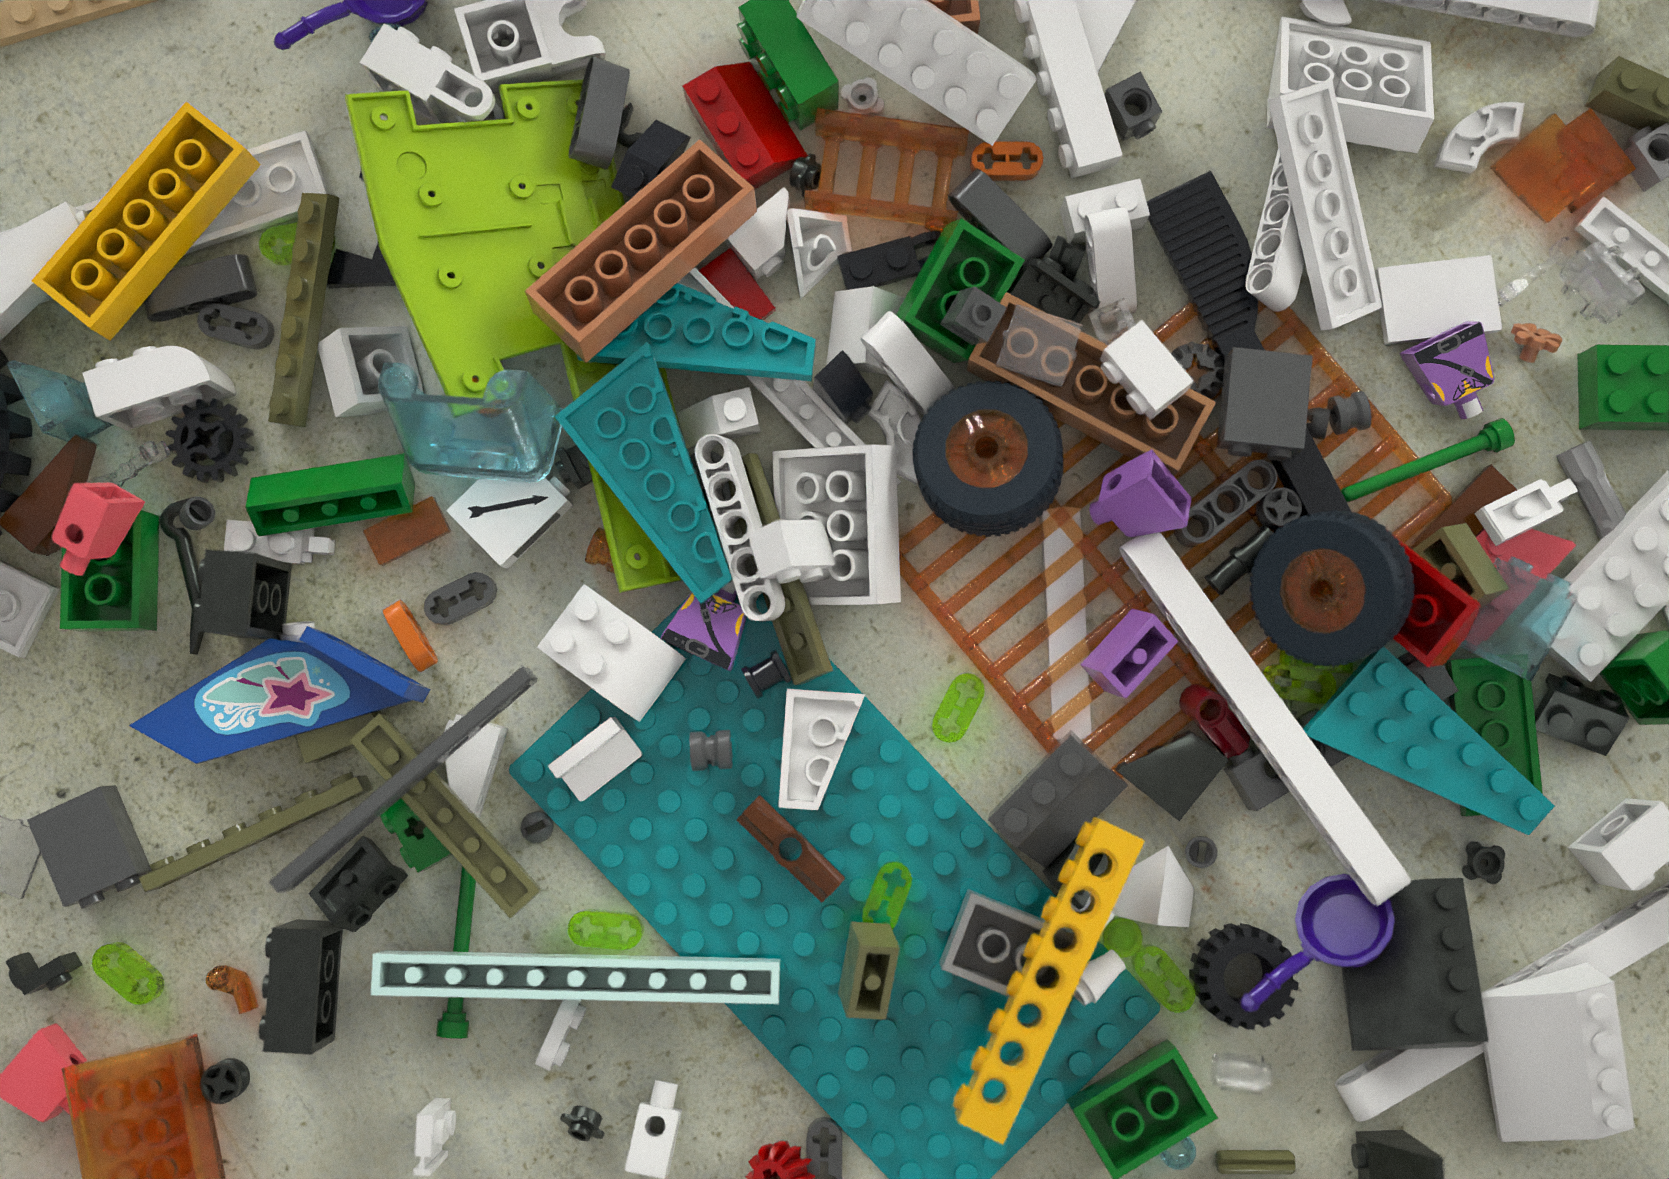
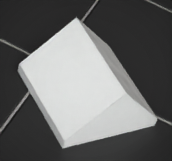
[826,286,905,374]

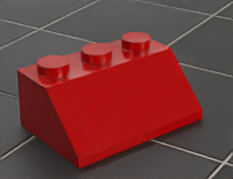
[682,61,808,190]
[1336,529,1482,667]

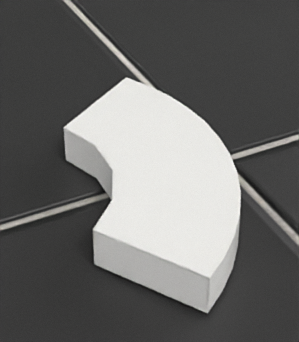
[1434,102,1525,173]
[868,380,921,485]

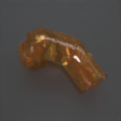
[205,965,259,1014]

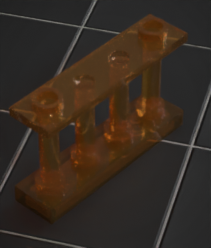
[804,108,969,232]

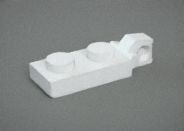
[1474,478,1578,546]
[224,520,336,565]

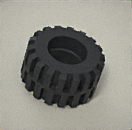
[1189,923,1299,1030]

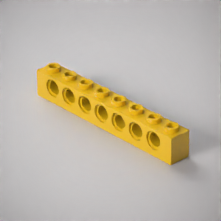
[952,817,1145,1144]

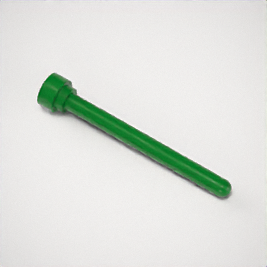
[1341,418,1515,502]
[436,866,476,1039]

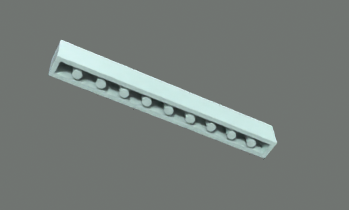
[371,950,780,1004]

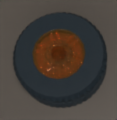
[912,380,1063,537]
[1249,510,1415,666]

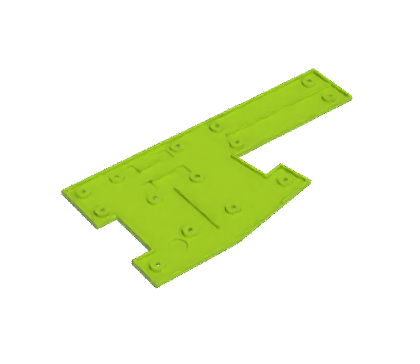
[345,79,683,593]

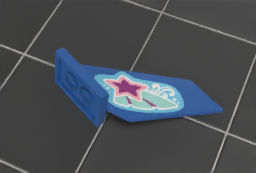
[129,626,431,764]

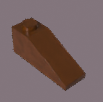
[0,434,97,556]

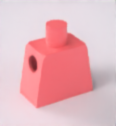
[52,482,145,576]
[0,1023,97,1122]

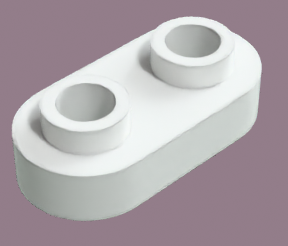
[535,999,587,1071]

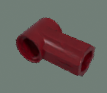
[1179,684,1251,759]

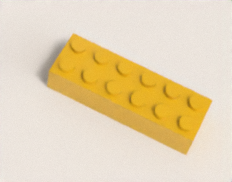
[31,102,261,341]

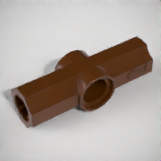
[736,795,846,903]

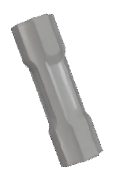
[1556,441,1626,540]

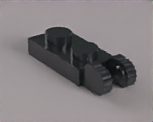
[837,230,941,290]

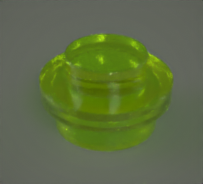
[1103,917,1143,958]

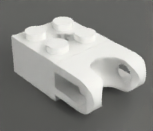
[454,0,606,93]
[359,23,506,124]

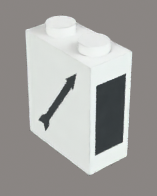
[446,445,573,569]

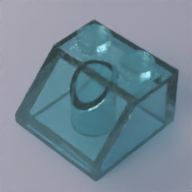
[7,360,113,442]

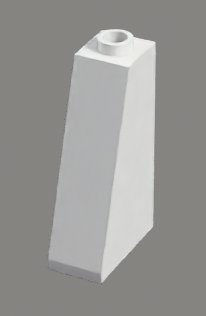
[0,201,88,341]

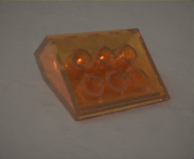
[61,1033,226,1179]

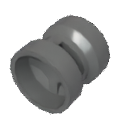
[690,730,732,771]

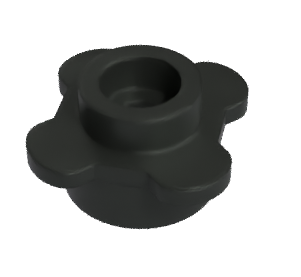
[790,153,823,198]
[1462,841,1505,884]
[560,1106,605,1141]

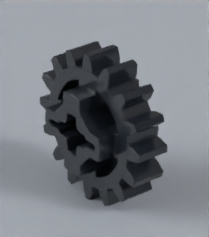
[165,398,254,483]

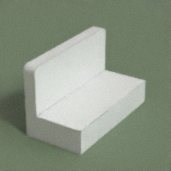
[548,717,642,801]

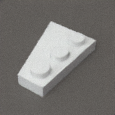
[778,689,865,810]

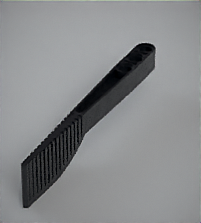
[1146,171,1355,575]

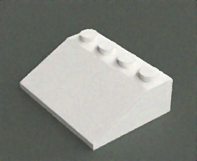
[1267,17,1434,153]
[772,444,901,605]
[1481,963,1635,1142]

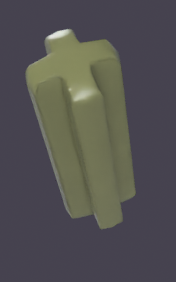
[1215,1150,1296,1174]

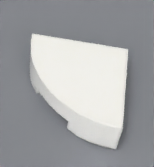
[1299,0,1352,27]

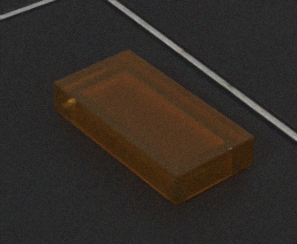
[363,496,452,566]

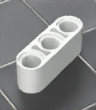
[1084,207,1137,320]
[860,311,955,415]

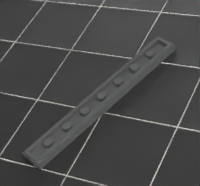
[269,666,538,893]

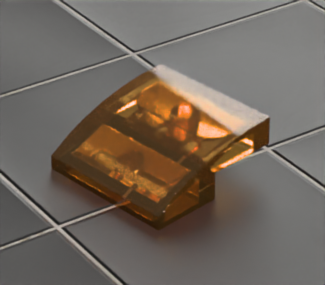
[1490,113,1609,223]

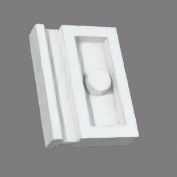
[413,1098,456,1176]

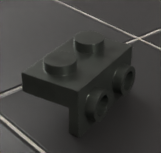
[1007,256,1100,329]
[1535,674,1630,756]

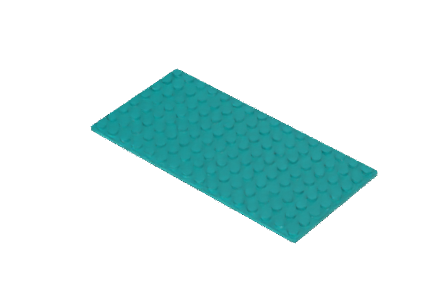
[509,573,1160,1179]

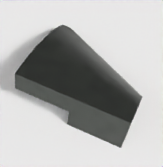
[1115,730,1228,821]

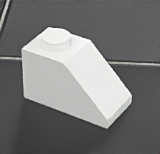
[726,187,790,280]
[677,387,761,450]

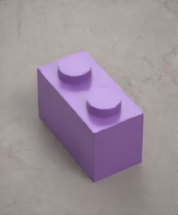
[1080,609,1178,699]

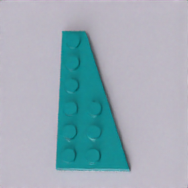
[576,283,816,381]
[554,342,733,604]
[1303,646,1555,835]

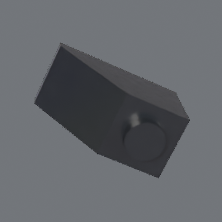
[611,119,691,198]
[813,350,873,425]

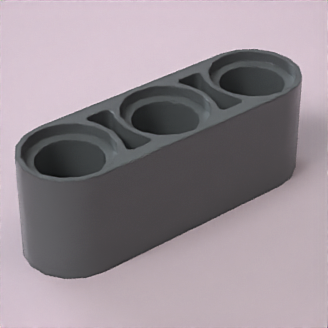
[569,56,630,170]
[948,168,1053,272]
[144,254,257,322]
[1174,460,1277,547]

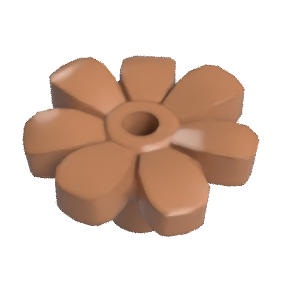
[1511,323,1563,363]

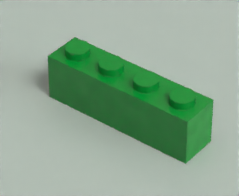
[245,453,415,537]

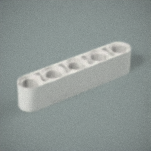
[1245,146,1305,312]
[695,434,785,621]

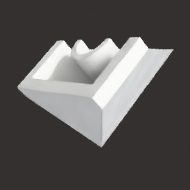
[787,208,852,299]
[1112,846,1194,927]

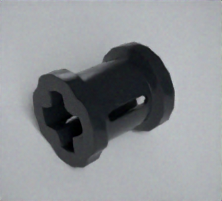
[741,650,792,699]

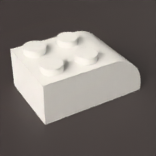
[82,346,237,431]
[537,584,686,722]

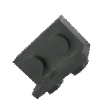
[308,836,408,932]

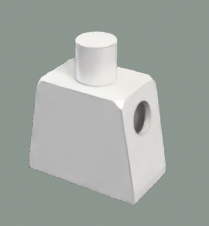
[624,1080,682,1179]

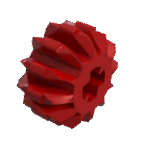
[745,1140,816,1179]

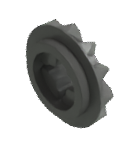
[1171,341,1224,399]

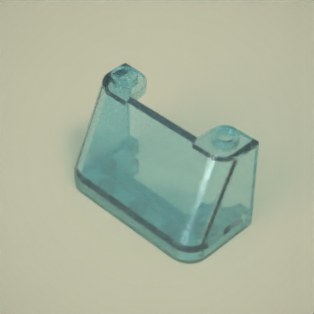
[378,362,563,483]

